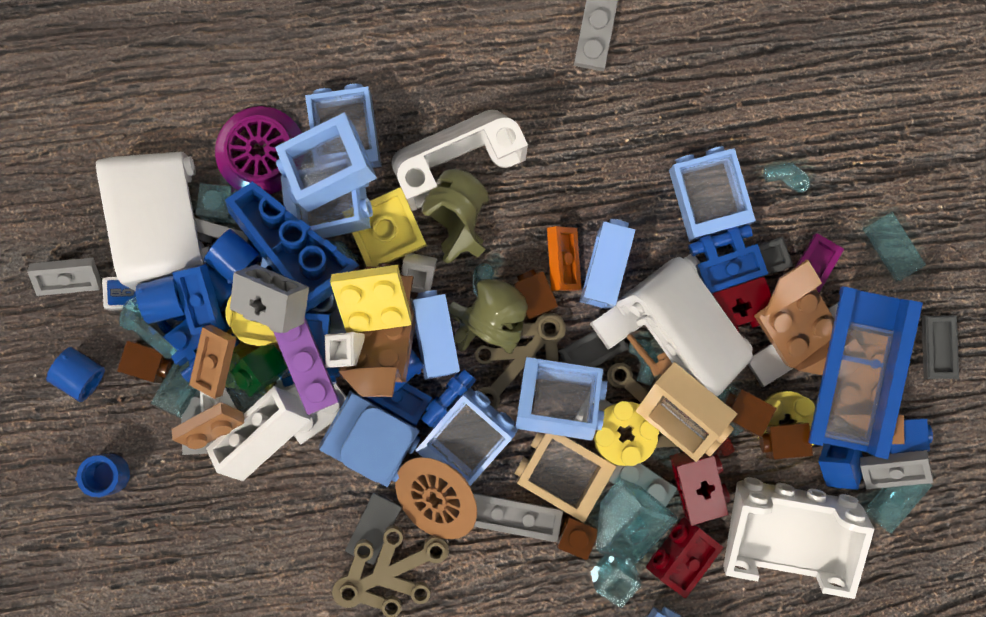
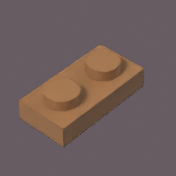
[189,324,236,399]
[172,402,244,450]

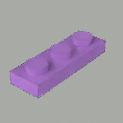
[274,318,340,415]

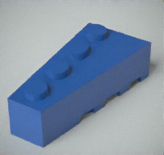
[225,181,360,313]

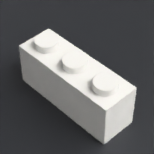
[206,386,310,481]

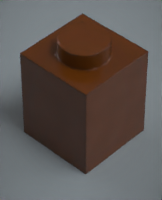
[513,269,558,321]
[117,340,173,383]
[723,389,777,437]
[759,422,813,460]
[555,514,600,561]

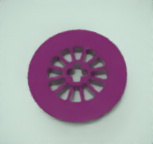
[215,106,305,194]

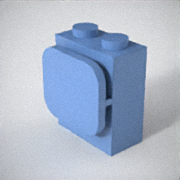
[319,390,420,487]

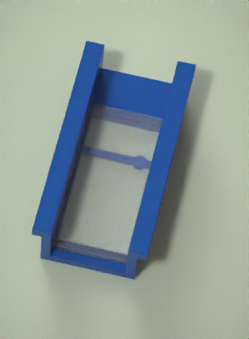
[808,286,923,459]

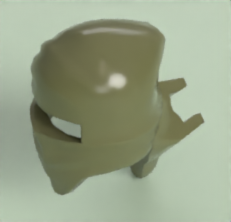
[422,168,489,263]
[448,279,528,354]

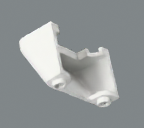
[96,152,210,291]
[616,257,753,397]

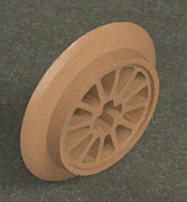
[395,457,477,539]

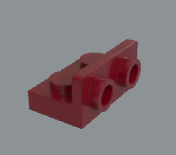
[646,517,724,599]

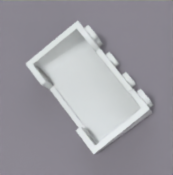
[392,110,528,211]
[723,477,874,599]

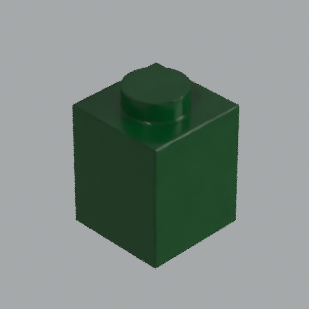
[230,343,288,397]

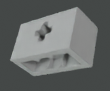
[230,265,309,333]

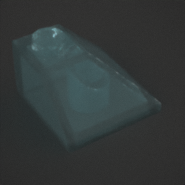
[596,479,678,564]

